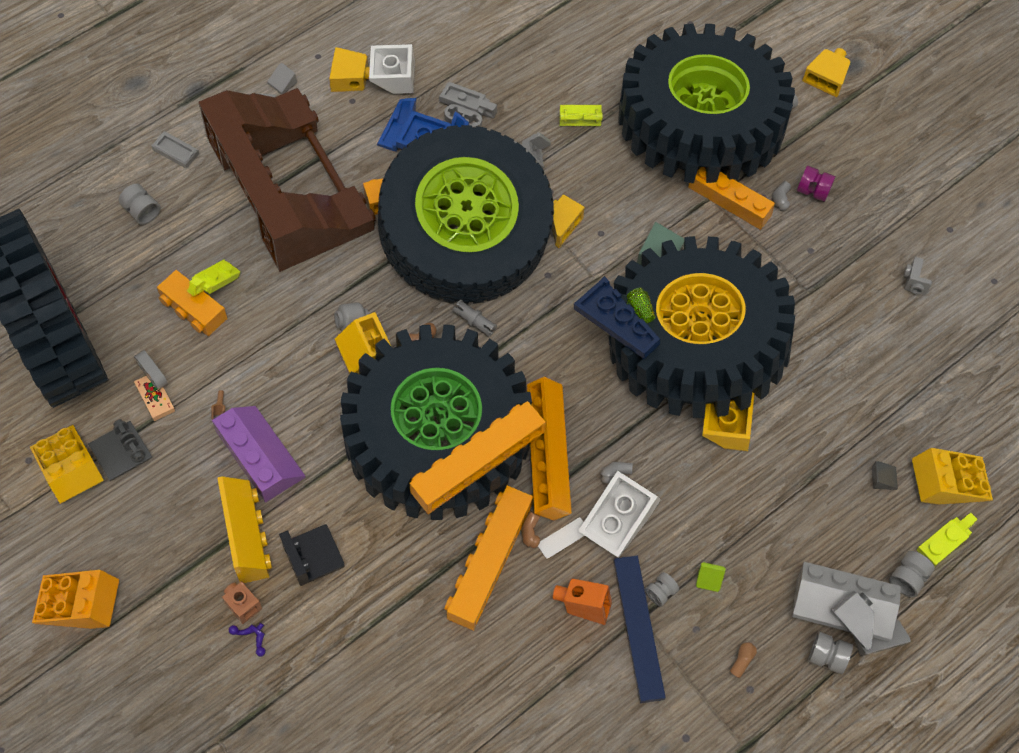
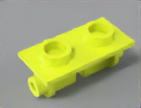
[559,105,603,126]

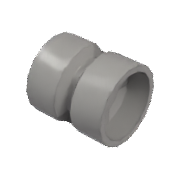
[119,184,161,225]
[889,551,935,598]
[808,631,853,675]

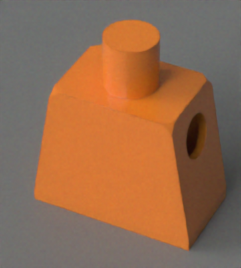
[553,579,612,625]

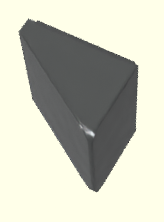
[872,461,898,490]

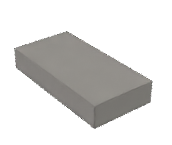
[151,131,199,169]

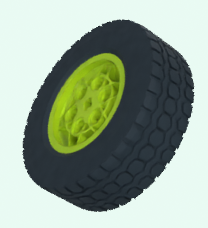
[378,125,554,304]

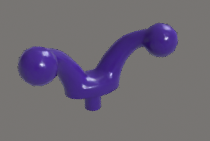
[228,622,266,657]

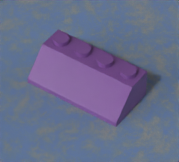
[212,406,306,503]

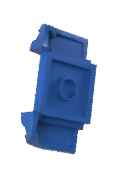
[377,98,469,152]

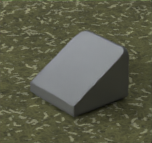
[267,63,297,94]

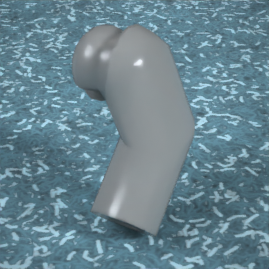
[772,181,791,211]
[601,462,633,484]

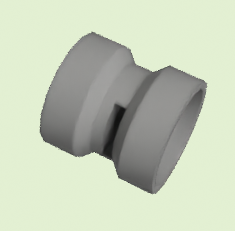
[645,572,679,607]

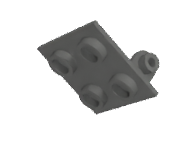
[88,419,152,481]

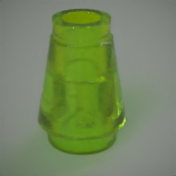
[627,288,656,323]

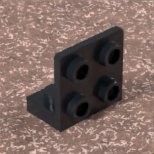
[279,524,345,586]

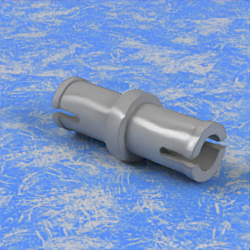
[453,300,497,337]

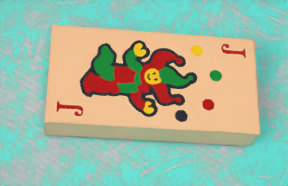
[134,376,175,421]

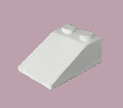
[578,471,660,558]

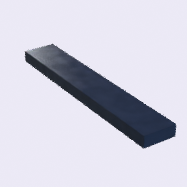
[613,555,666,703]

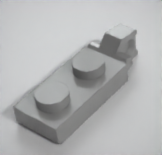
[439,82,497,118]

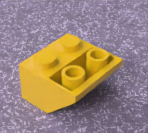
[334,312,391,374]

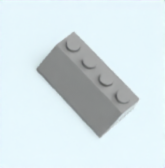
[792,562,901,642]

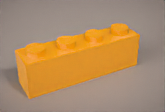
[688,167,775,230]

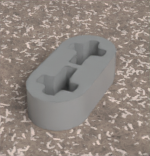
[444,104,482,128]
[134,350,168,390]

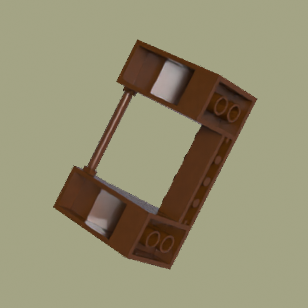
[198,88,376,272]

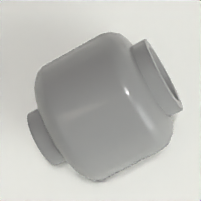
[334,302,369,331]

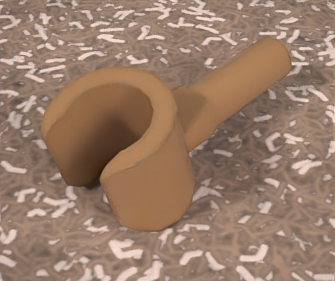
[211,390,225,420]

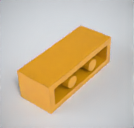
[157,270,227,337]

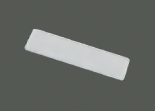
[538,517,585,559]

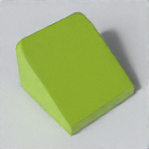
[696,562,726,592]

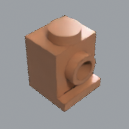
[222,581,262,624]

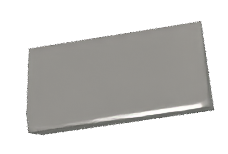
[853,620,911,657]

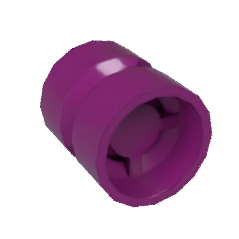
[797,165,836,202]

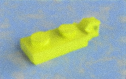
[187,260,241,296]
[917,513,978,567]

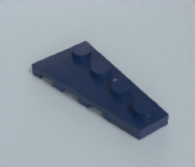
[574,276,660,359]

